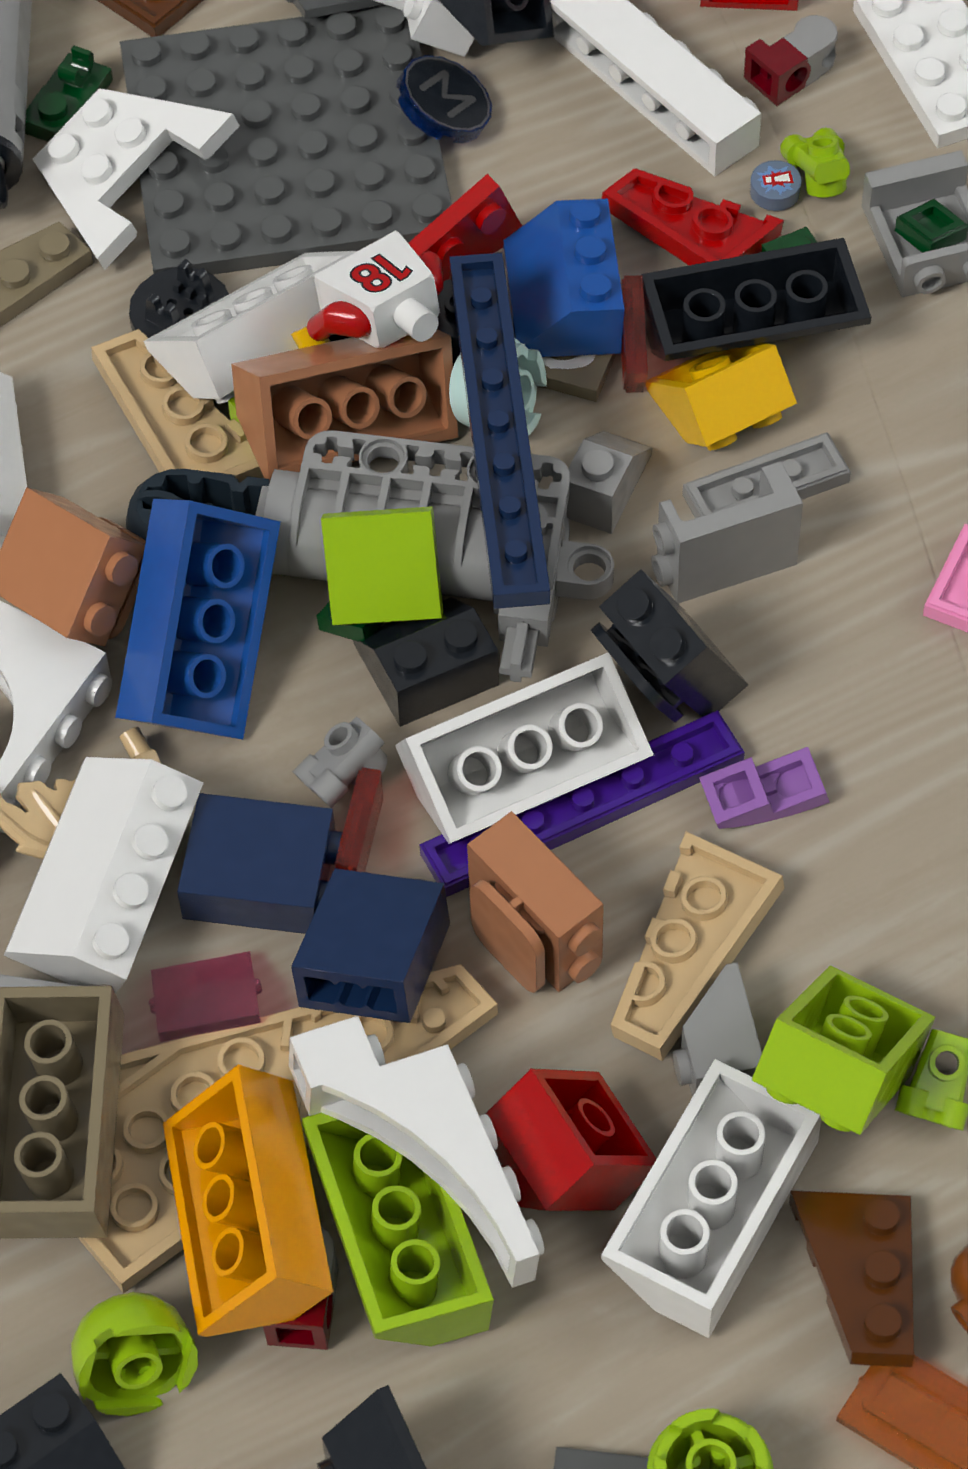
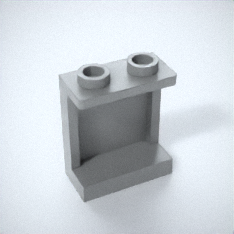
[861,150,968,298]
[651,461,803,604]

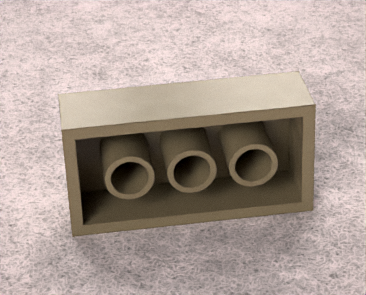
[0,986,124,1238]

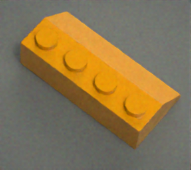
[163,1064,333,1337]

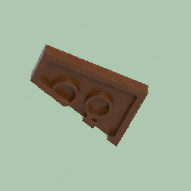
[789,1190,914,1367]

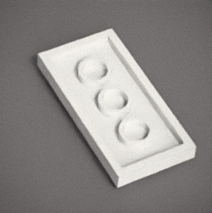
[853,0,968,149]

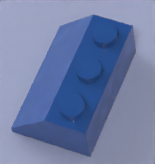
[503,199,625,357]

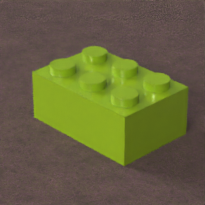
[751,965,936,1135]

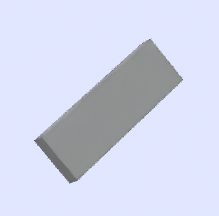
[682,432,851,518]

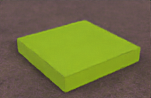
[321,506,443,625]

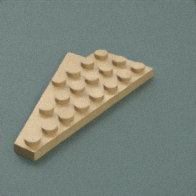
[78,964,498,1293]

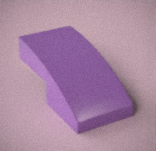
[699,747,830,829]

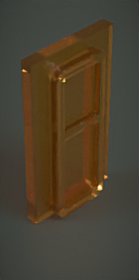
[836,1355,968,1469]

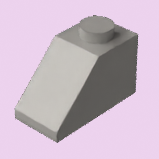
[566,431,652,534]
[673,962,762,1097]

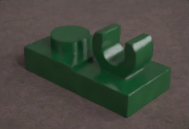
[25,45,113,142]

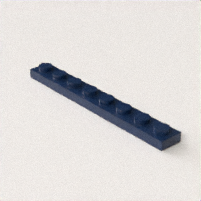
[450,252,550,609]

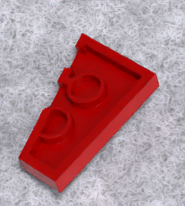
[601,168,784,265]
[408,174,522,281]

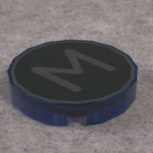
[396,55,492,144]

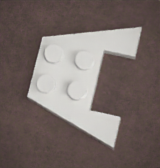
[33,88,240,270]

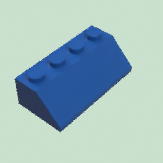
[115,499,281,740]

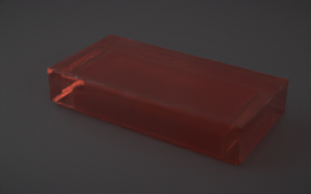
[621,275,648,393]
[335,767,383,872]

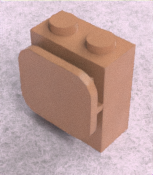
[0,487,146,647]
[467,811,604,993]

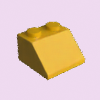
[644,343,797,450]

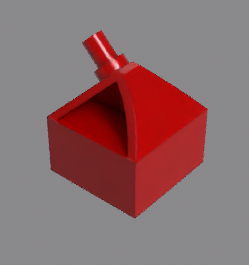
[485,1068,657,1211]

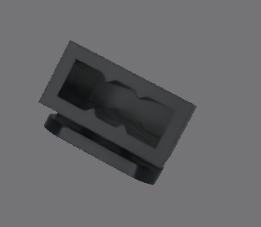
[591,569,749,723]

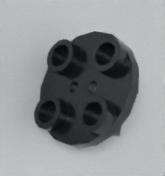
[129,259,229,338]

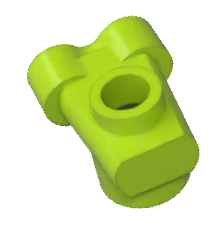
[780,127,850,198]
[894,1029,968,1131]

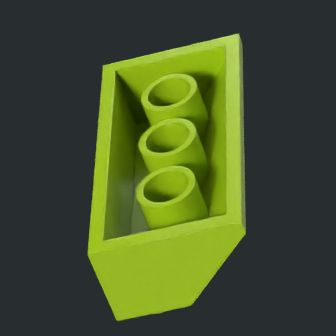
[302,1113,494,1347]

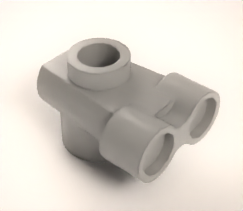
[292,716,387,808]

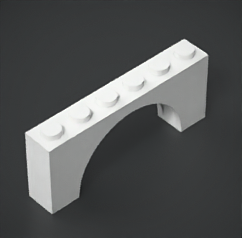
[0,601,112,833]

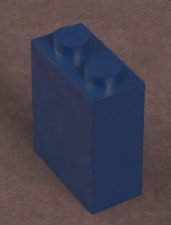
[177,793,344,934]
[291,868,450,1023]

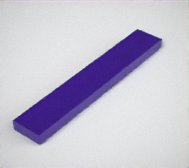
[419,710,745,897]

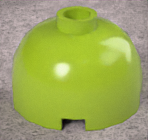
[71,1292,198,1416]

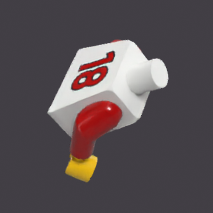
[291,230,443,349]

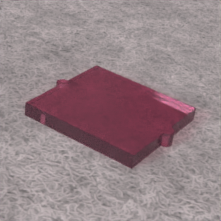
[149,951,262,1042]

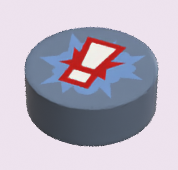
[750,160,801,211]

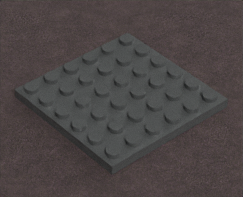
[120,5,452,275]

